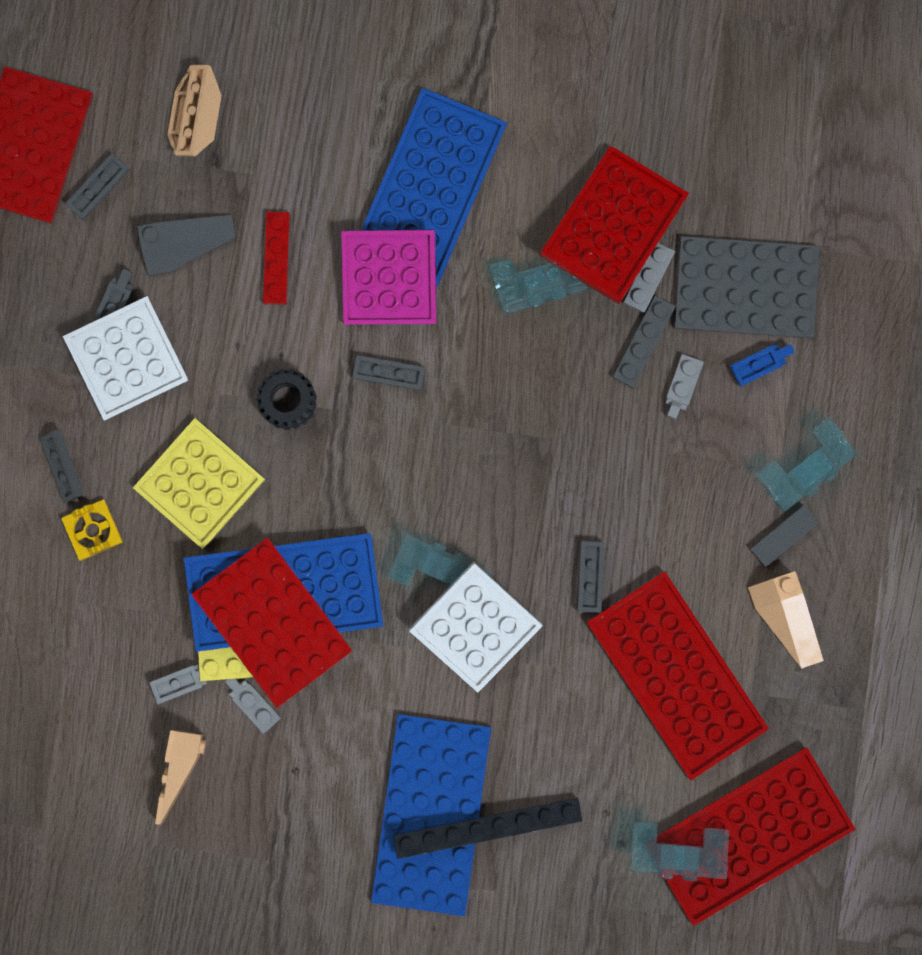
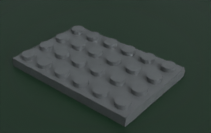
[674,236,820,339]

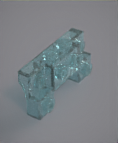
[489,259,592,315]
[755,417,857,512]
[387,534,492,587]
[630,821,729,881]

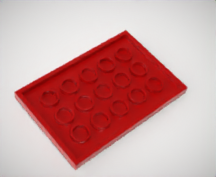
[0,66,93,224]
[539,146,689,305]
[191,538,353,708]

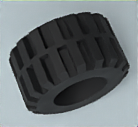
[257,369,317,430]

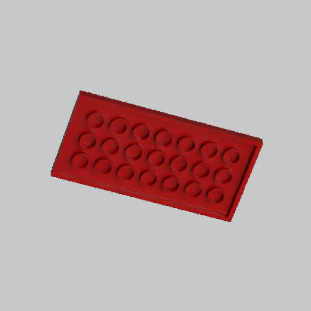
[586,571,769,781]
[644,747,856,926]

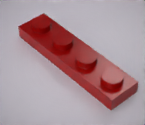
[263,212,290,305]

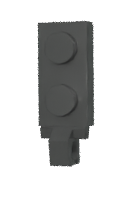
[93,269,133,322]

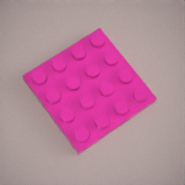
[341,230,437,325]

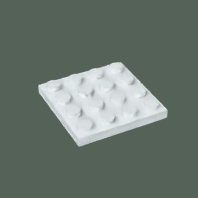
[63,296,188,421]
[409,562,543,692]

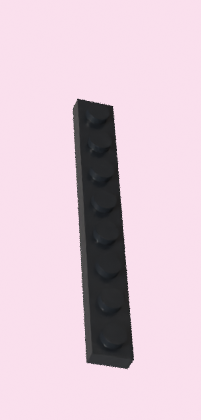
[393,798,583,859]

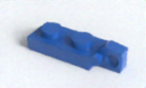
[730,344,795,387]

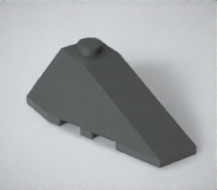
[138,215,236,276]

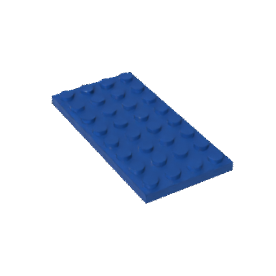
[361,88,507,290]
[184,533,383,652]
[371,714,491,916]

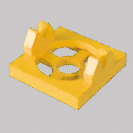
[61,499,123,561]

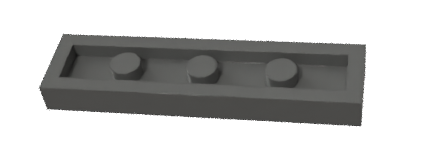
[613,296,676,389]

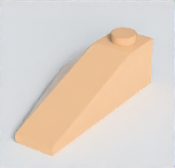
[748,571,824,669]
[155,730,206,825]

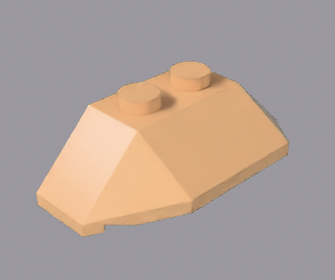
[167,65,222,156]

